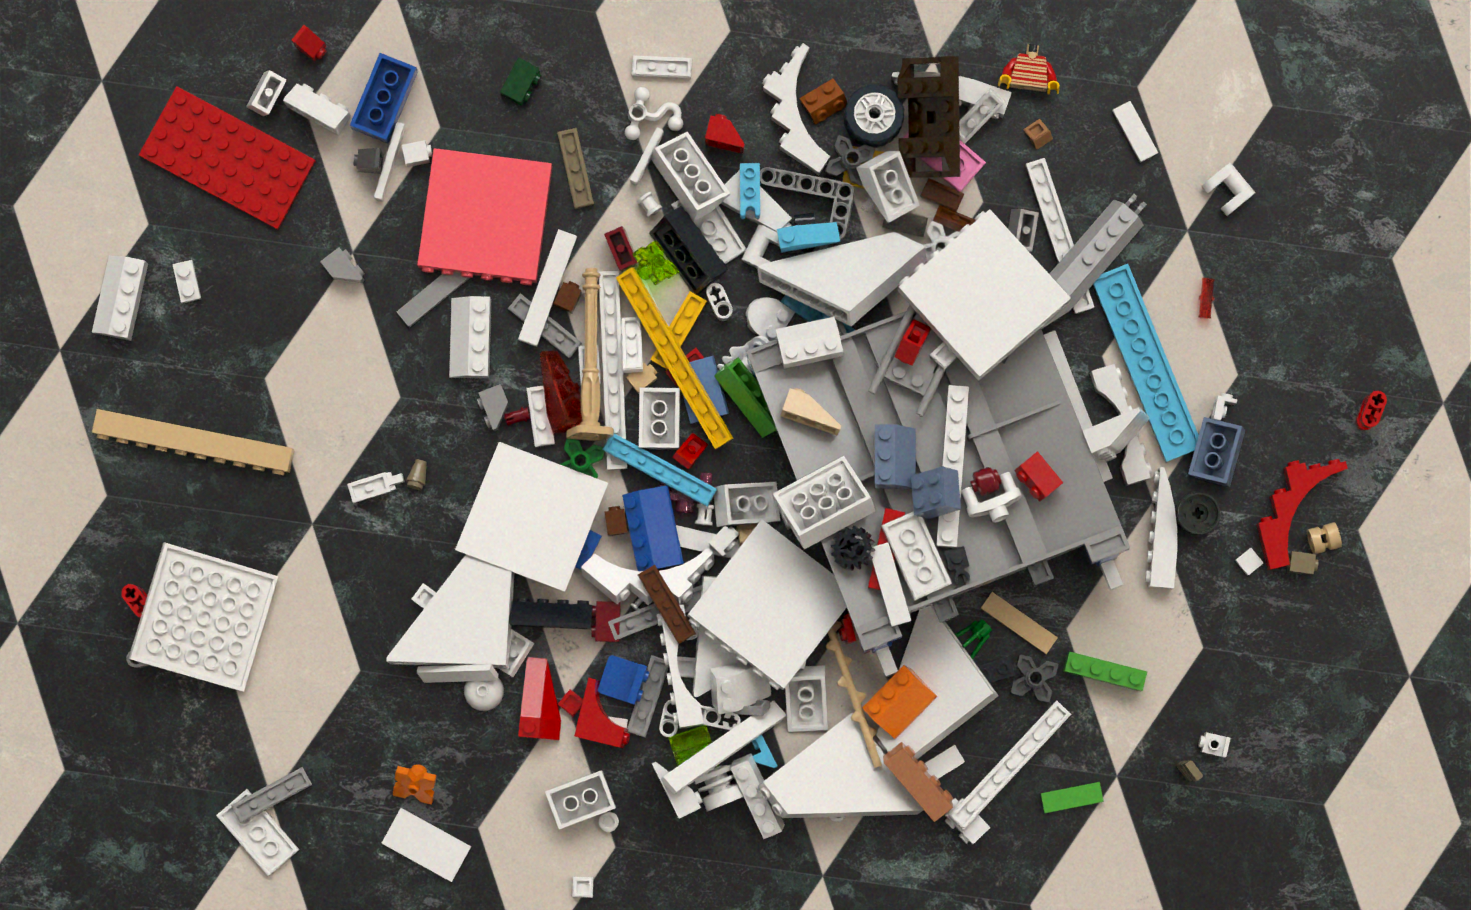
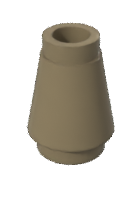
[406,459,427,490]

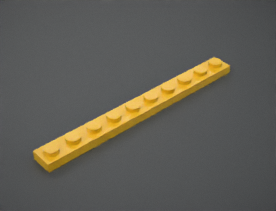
[616,267,734,449]

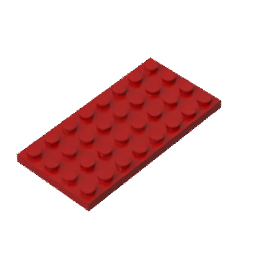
[139,86,316,230]

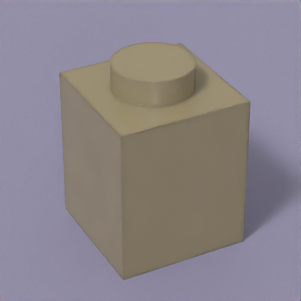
[1287,551,1318,575]

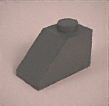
[353,148,384,174]

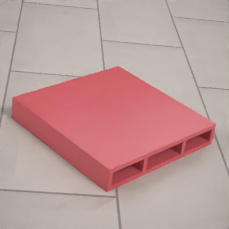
[417,148,553,285]

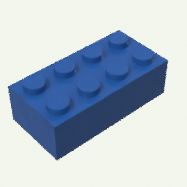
[350,53,418,144]

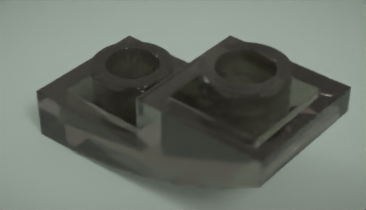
[882,213,928,237]

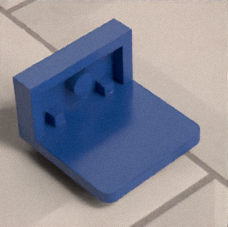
[598,655,650,705]

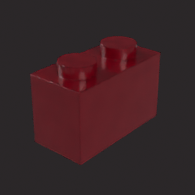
[604,226,640,272]
[591,601,621,642]

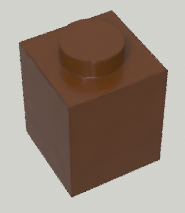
[554,281,582,314]
[604,506,628,536]

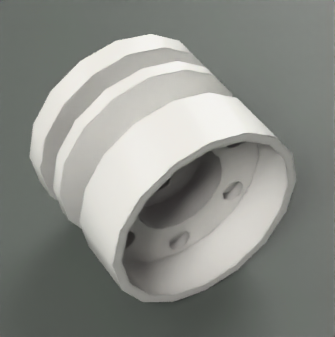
[695,765,744,811]

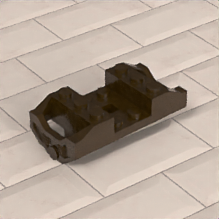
[897,56,960,178]

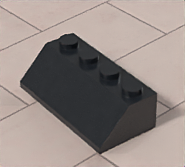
[649,206,728,295]
[510,598,593,630]

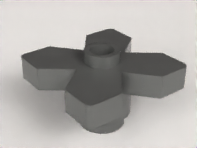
[825,135,875,186]
[1010,655,1058,702]

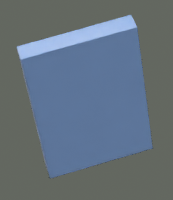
[682,356,729,424]

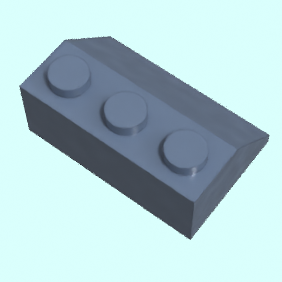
[1188,417,1245,487]
[875,424,916,489]

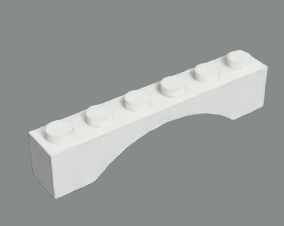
[1090,364,1152,486]
[657,605,704,729]

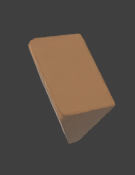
[1023,119,1053,149]

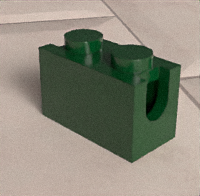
[500,57,541,106]

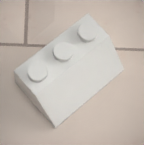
[283,84,351,136]
[775,317,843,369]
[639,388,680,450]

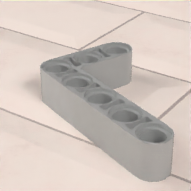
[760,167,855,239]

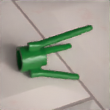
[955,619,992,659]

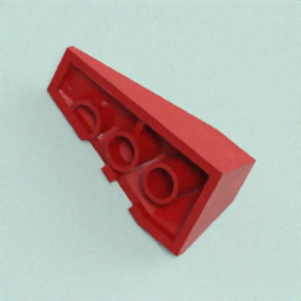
[518,657,561,740]

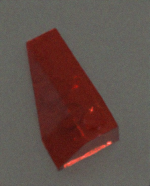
[540,351,582,433]

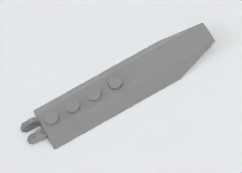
[1041,194,1147,329]

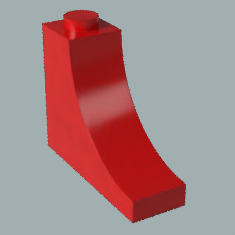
[574,678,630,748]

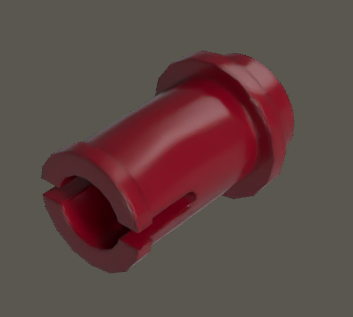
[504,407,531,426]

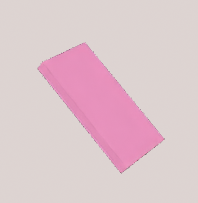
[903,132,986,192]

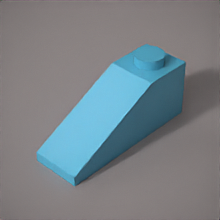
[777,222,840,253]

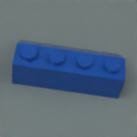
[622,485,684,571]

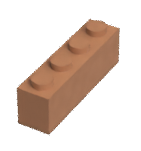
[883,742,953,822]

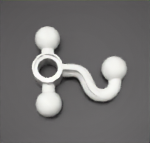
[625,87,683,140]

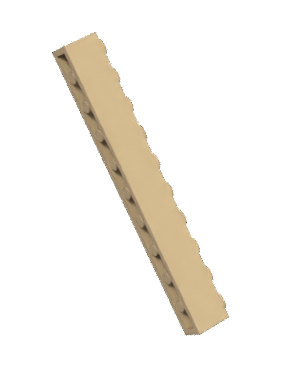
[92,409,294,475]

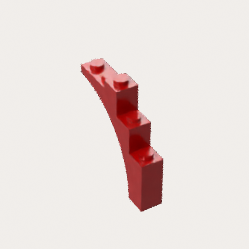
[1256,459,1348,570]

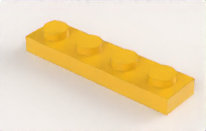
[650,291,707,370]

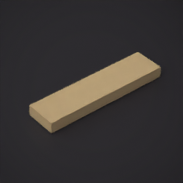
[980,592,1058,654]

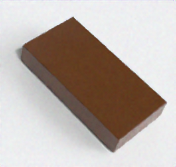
[920,178,964,212]

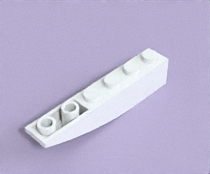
[891,71,1012,119]
[1145,467,1177,589]

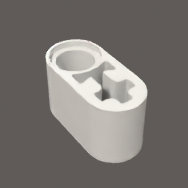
[706,283,733,321]

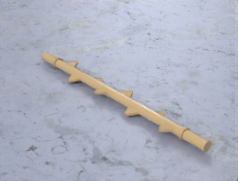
[826,621,882,768]

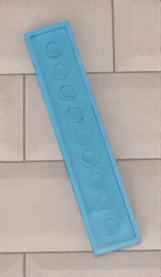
[1093,264,1199,462]

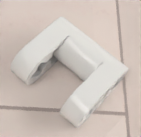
[1202,163,1255,216]
[741,224,780,269]

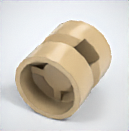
[1307,522,1342,554]

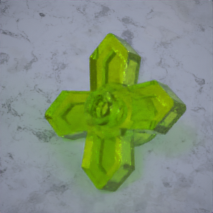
[632,241,679,285]

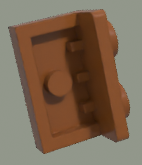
[799,79,847,124]

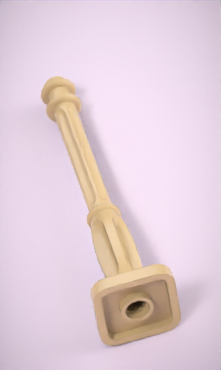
[566,268,614,441]

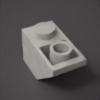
[320,247,365,283]
[477,384,509,431]

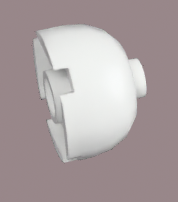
[464,678,504,711]

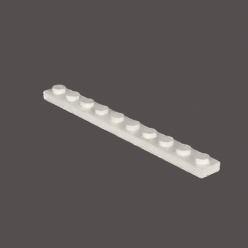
[599,271,627,470]

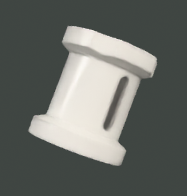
[637,192,662,218]
[695,504,714,526]

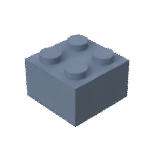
[911,466,961,519]

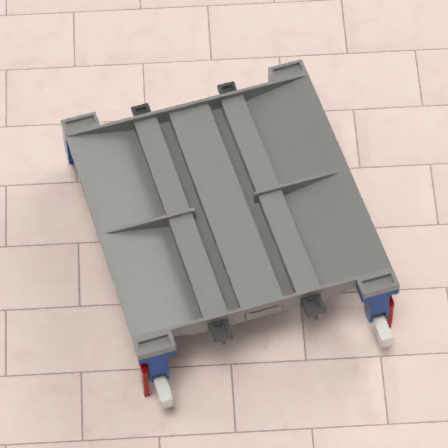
[746,311,1130,678]

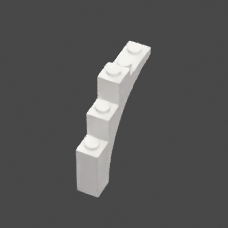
[762,43,830,176]
[581,548,714,605]

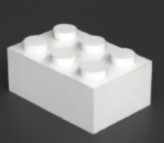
[545,770,616,829]

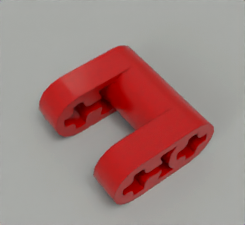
[1355,391,1387,431]
[121,584,148,618]

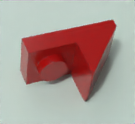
[672,433,708,469]

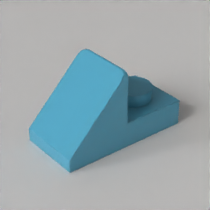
[752,735,777,768]

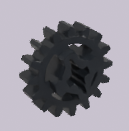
[831,526,875,571]

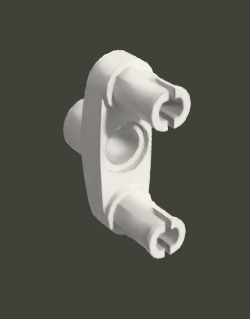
[961,472,1022,523]

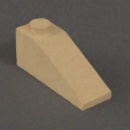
[780,388,841,436]

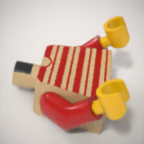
[998,44,1060,94]

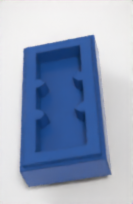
[575,530,602,570]

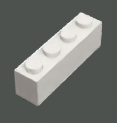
[730,754,785,839]

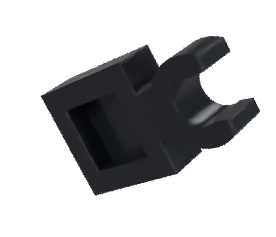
[944,546,970,584]

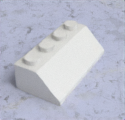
[651,132,730,221]
[92,255,148,341]
[449,296,491,378]

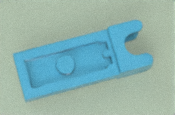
[740,163,760,219]

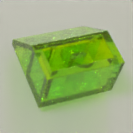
[668,725,719,768]

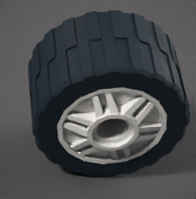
[844,84,904,148]

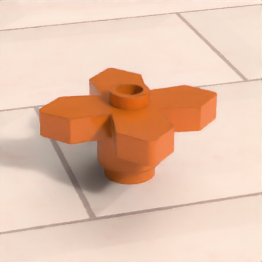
[393,765,436,804]

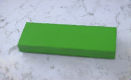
[1040,782,1104,813]

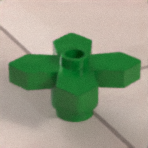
[560,438,605,478]

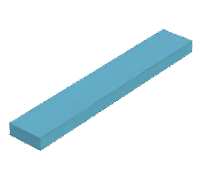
[602,433,717,507]

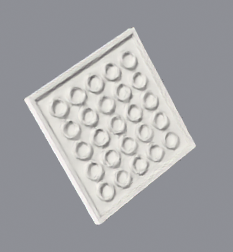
[128,543,278,692]

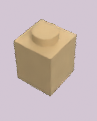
[626,362,658,394]

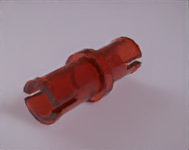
[1198,278,1215,319]

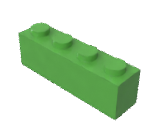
[714,357,777,438]
[1063,652,1147,691]

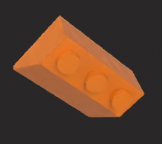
[862,665,937,739]

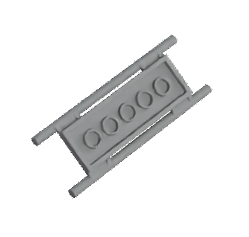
[868,247,946,417]

